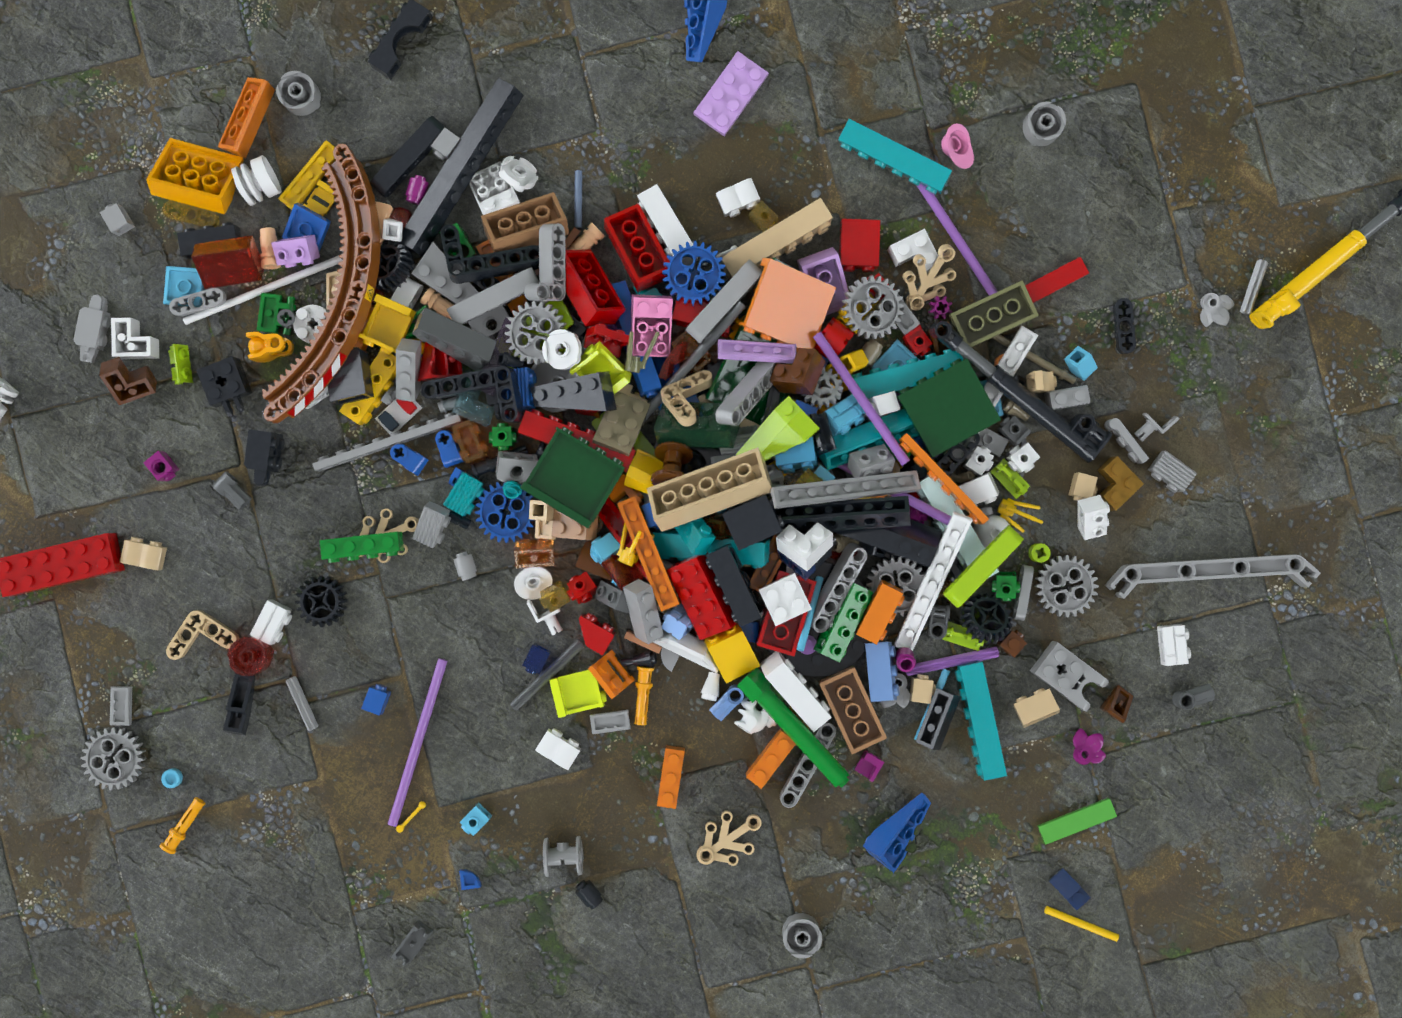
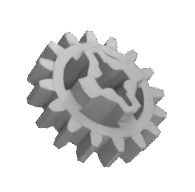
[801,367,843,409]

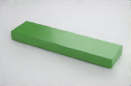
[1037,798,1117,845]

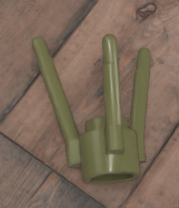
[625,331,659,373]

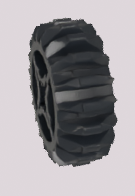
[366,240,415,292]
[295,575,348,627]
[960,593,1013,645]

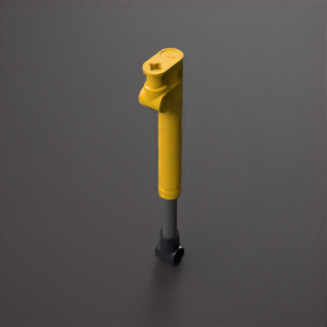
[1249,189,1402,329]

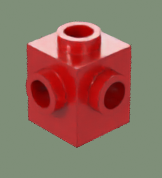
[566,572,597,604]

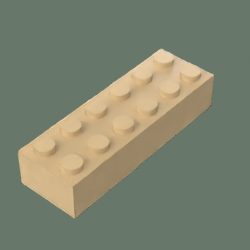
[720,198,833,280]
[647,448,772,532]

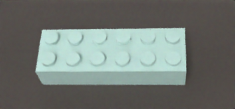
[917,475,999,579]

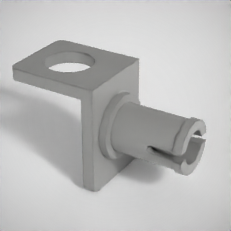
[1134,413,1180,442]

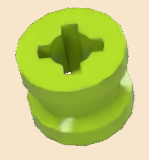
[1028,543,1050,563]

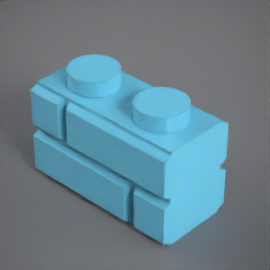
[824,394,866,436]

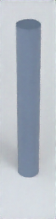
[574,170,582,229]

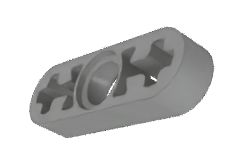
[169,288,227,317]
[1013,565,1034,621]

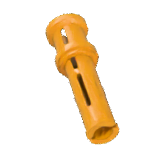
[634,666,654,725]
[159,797,206,854]

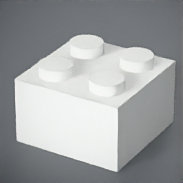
[758,573,812,626]

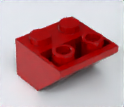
[579,613,616,656]

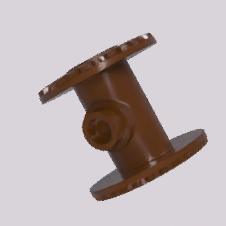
[651,441,693,486]

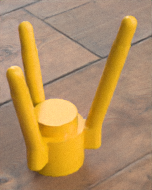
[997,498,1043,533]
[617,523,655,567]

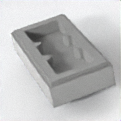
[974,428,1009,457]
[110,686,132,726]
[590,709,631,734]

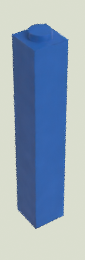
[611,281,662,398]

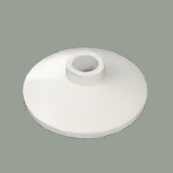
[514,566,552,600]

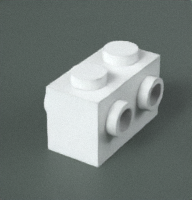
[1078,495,1110,540]

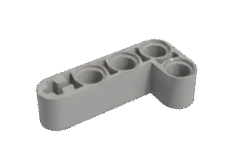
[524,223,566,301]

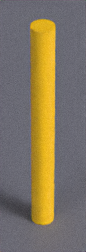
[1044,906,1119,942]

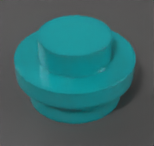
[503,481,522,499]

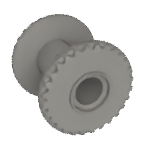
[543,836,583,877]

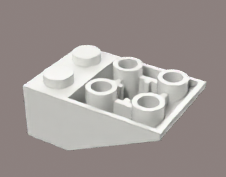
[469,161,520,215]

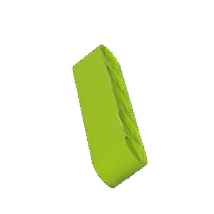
[943,525,1024,608]

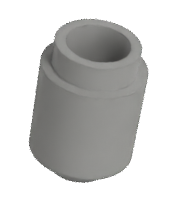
[453,551,477,581]

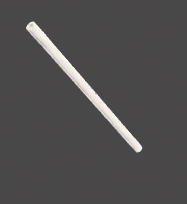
[183,255,343,325]

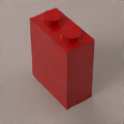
[839,219,880,272]

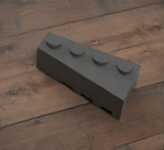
[412,308,497,371]

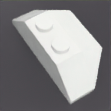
[654,630,719,673]

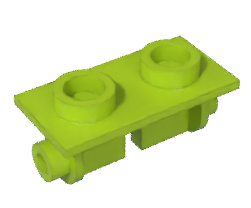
[168,344,193,385]
[990,459,1030,499]
[942,621,984,651]

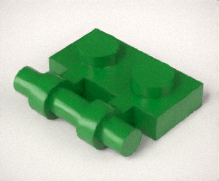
[256,293,296,336]

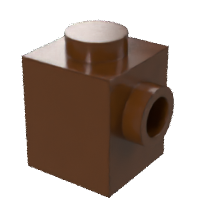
[996,630,1027,658]

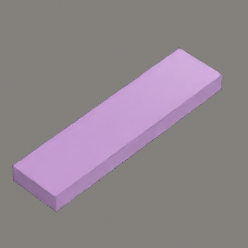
[718,339,796,364]

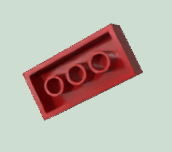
[604,203,670,292]
[565,249,626,326]
[666,551,737,640]
[756,570,817,656]

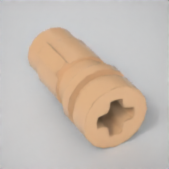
[567,223,605,250]
[260,227,281,270]
[420,287,454,320]

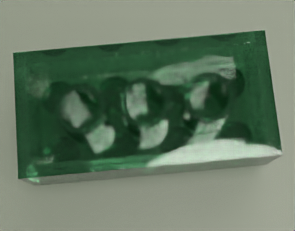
[654,402,741,448]

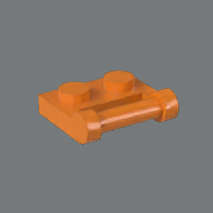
[588,650,635,699]

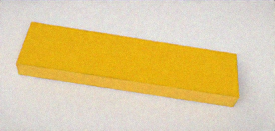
[278,140,336,210]

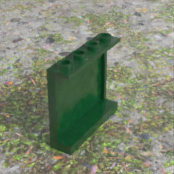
[897,358,1001,458]
[520,426,626,529]

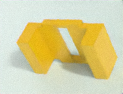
[303,179,335,216]

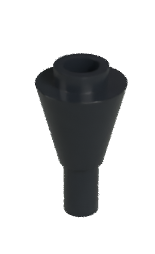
[621,650,657,668]

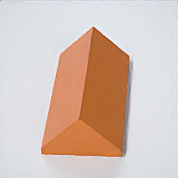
[218,77,275,159]

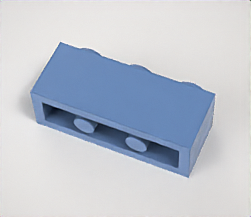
[865,642,899,702]

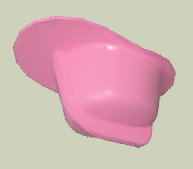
[941,123,974,169]

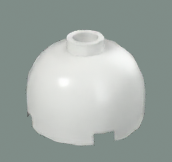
[973,515,1010,548]

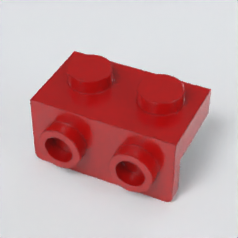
[583,324,629,358]

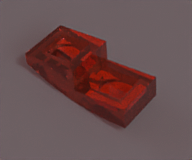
[659,341,689,380]

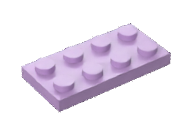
[693,51,769,136]

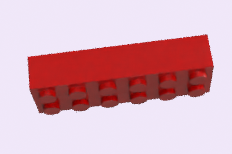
[518,409,637,473]
[0,533,125,597]

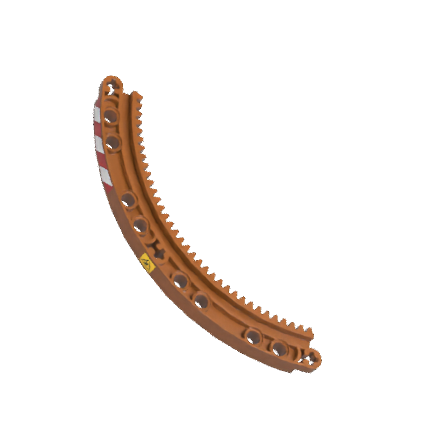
[262,144,381,423]

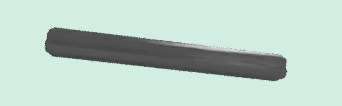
[510,639,584,711]

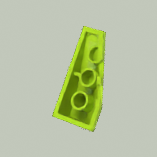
[736,396,820,461]

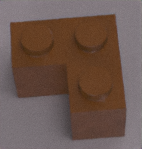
[769,348,825,395]
[99,357,157,405]

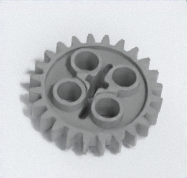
[841,275,904,339]
[504,301,567,365]
[866,555,926,617]
[1034,555,1099,618]
[80,727,146,790]

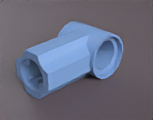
[709,684,744,721]

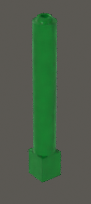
[737,668,850,788]

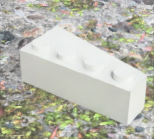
[637,184,698,266]
[760,651,832,732]

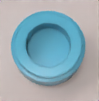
[161,768,183,788]

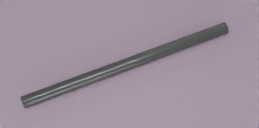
[643,300,746,424]

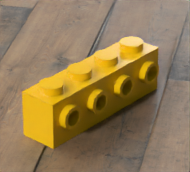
[339,351,396,426]

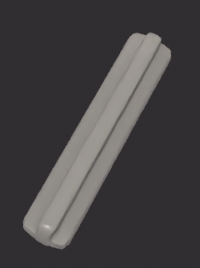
[1240,259,1268,315]
[286,676,318,731]

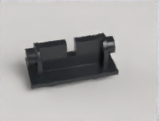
[809,412,837,456]

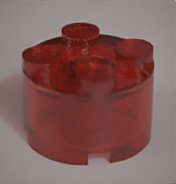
[228,636,274,676]

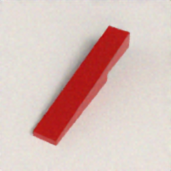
[598,497,649,582]

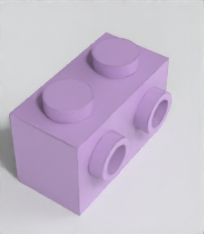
[271,235,320,268]

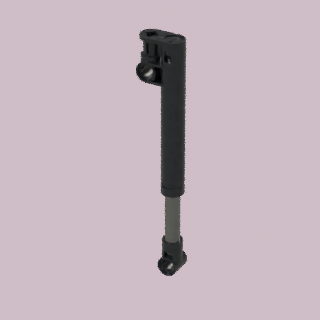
[929,321,1112,463]

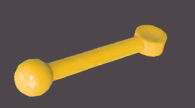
[396,801,426,833]

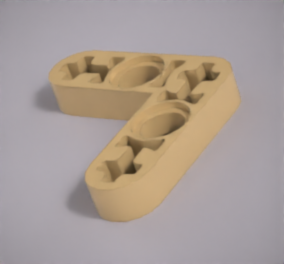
[660,370,713,426]
[166,610,239,660]

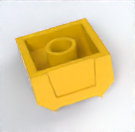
[624,449,664,494]

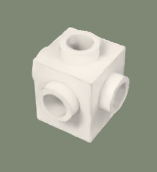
[1007,443,1040,473]
[962,445,994,477]

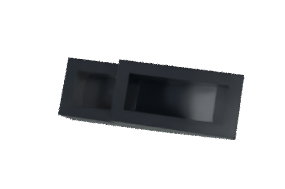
[223,672,255,736]

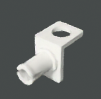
[527,599,563,635]

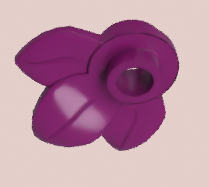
[1073,728,1106,765]

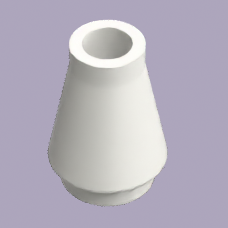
[700,672,720,701]

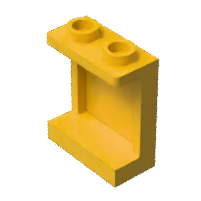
[358,293,416,355]
[704,623,760,684]

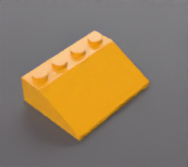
[146,138,244,214]

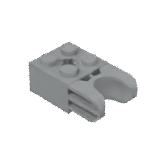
[1030,641,1109,712]

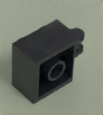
[196,356,252,417]
[244,429,285,486]

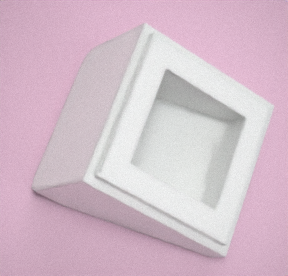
[382,218,403,242]

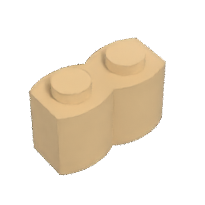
[120,537,167,570]

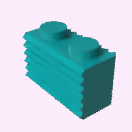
[443,472,485,517]
[674,517,716,555]

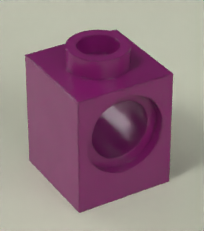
[143,451,180,482]

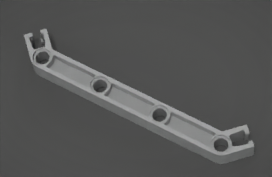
[1105,554,1321,599]

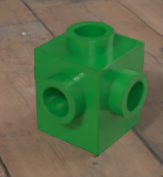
[489,423,517,451]
[992,571,1020,601]

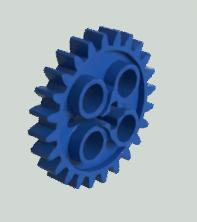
[662,241,726,306]
[475,482,534,543]

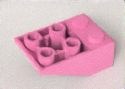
[631,294,673,357]

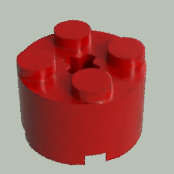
[813,317,855,362]

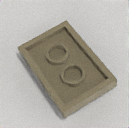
[593,392,650,456]

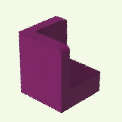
[855,750,884,782]

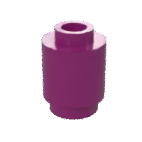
[406,175,429,205]
[895,647,916,672]

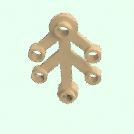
[903,244,956,311]
[359,509,419,563]
[696,810,761,866]

